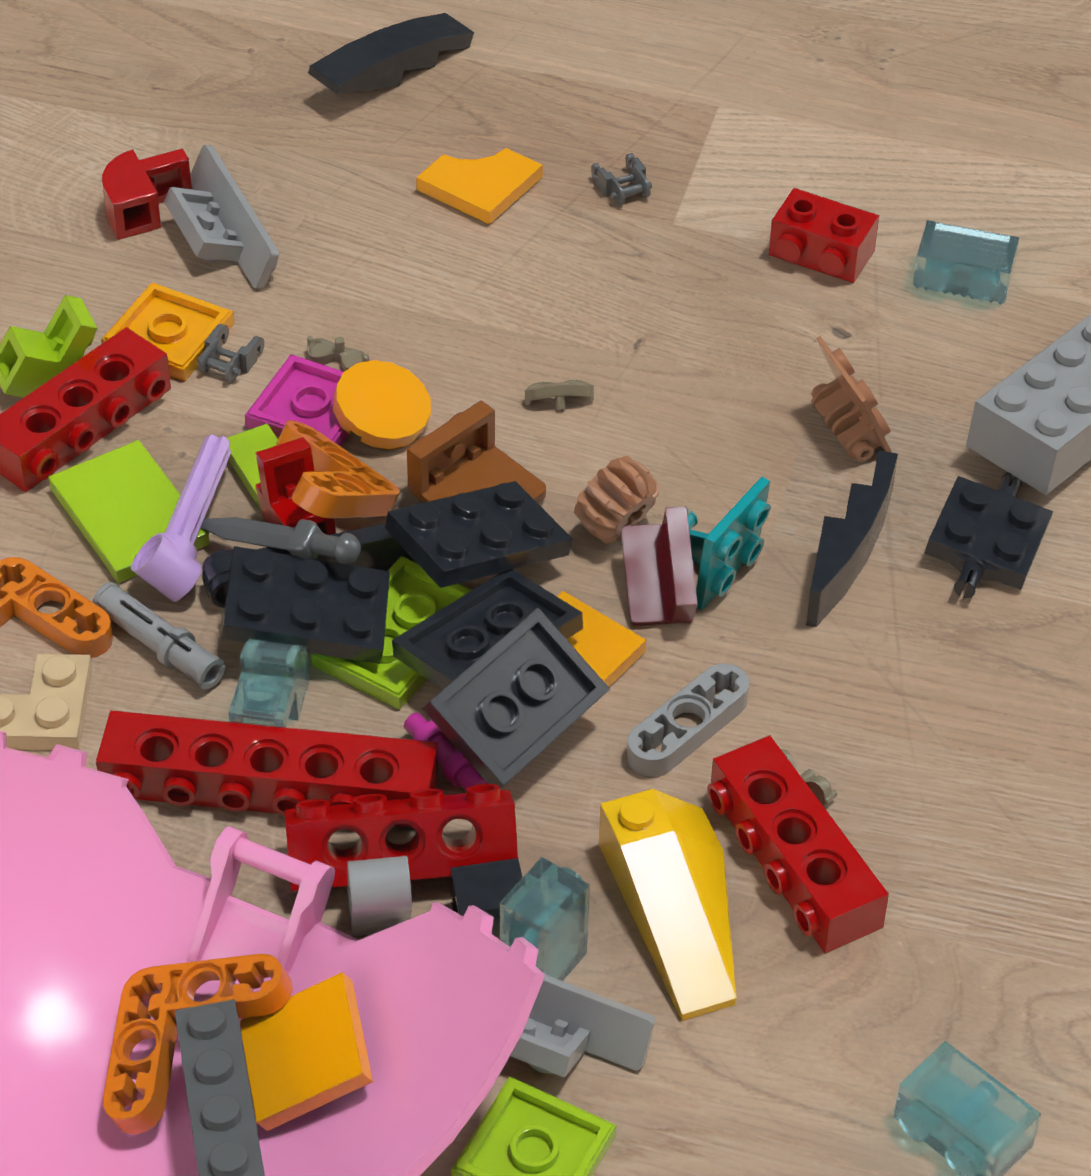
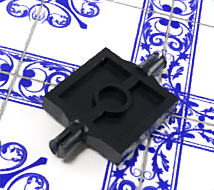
[924,472,1053,598]

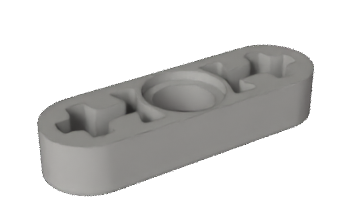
[627,664,749,777]

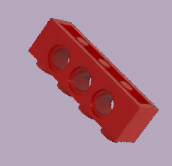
[0,327,171,493]
[707,735,889,954]
[284,784,518,891]

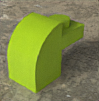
[0,295,98,397]

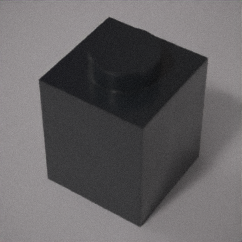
[450,858,538,942]

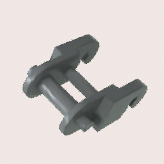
[591,153,652,205]
[197,324,265,382]

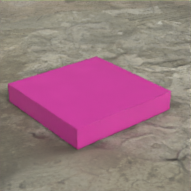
[244,354,352,447]

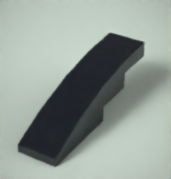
[308,13,474,94]
[806,451,898,627]

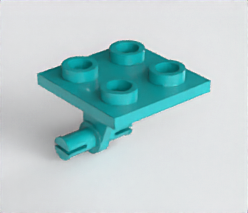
[687,476,771,610]

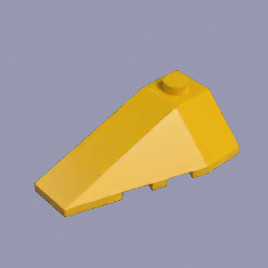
[599,789,736,1021]

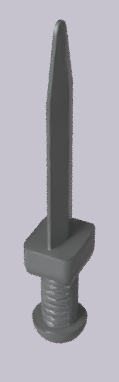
[200,517,361,564]

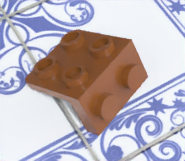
[407,400,546,503]

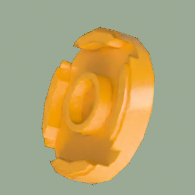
[333,360,431,449]

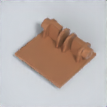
[811,336,892,462]

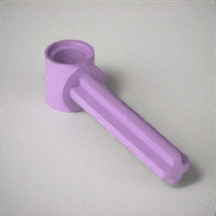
[131,434,231,602]

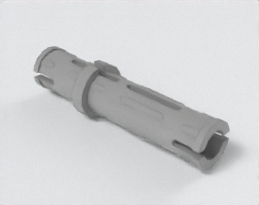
[93,582,225,689]

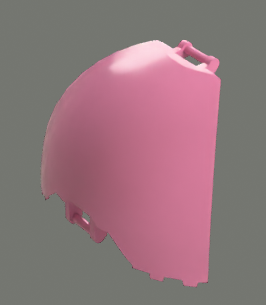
[0,731,545,1176]

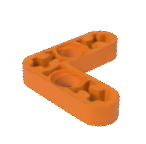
[276,420,400,518]
[0,557,113,658]
[103,954,293,1135]

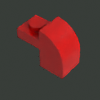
[102,148,192,240]
[255,437,336,535]

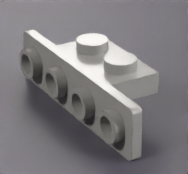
[164,145,279,289]
[510,974,655,1078]

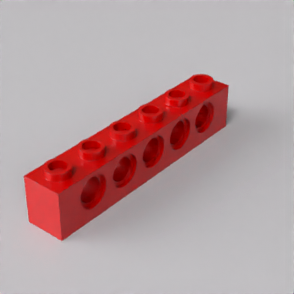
[96,710,438,828]

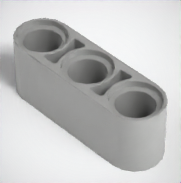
[347,856,412,936]

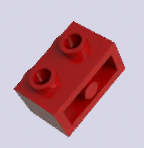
[768,188,879,283]

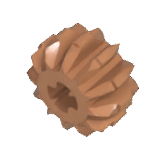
[573,455,660,544]

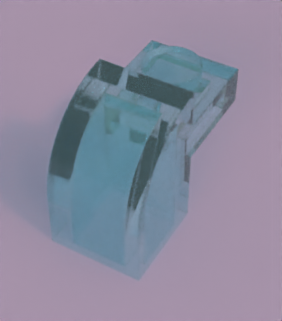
[229,639,310,727]

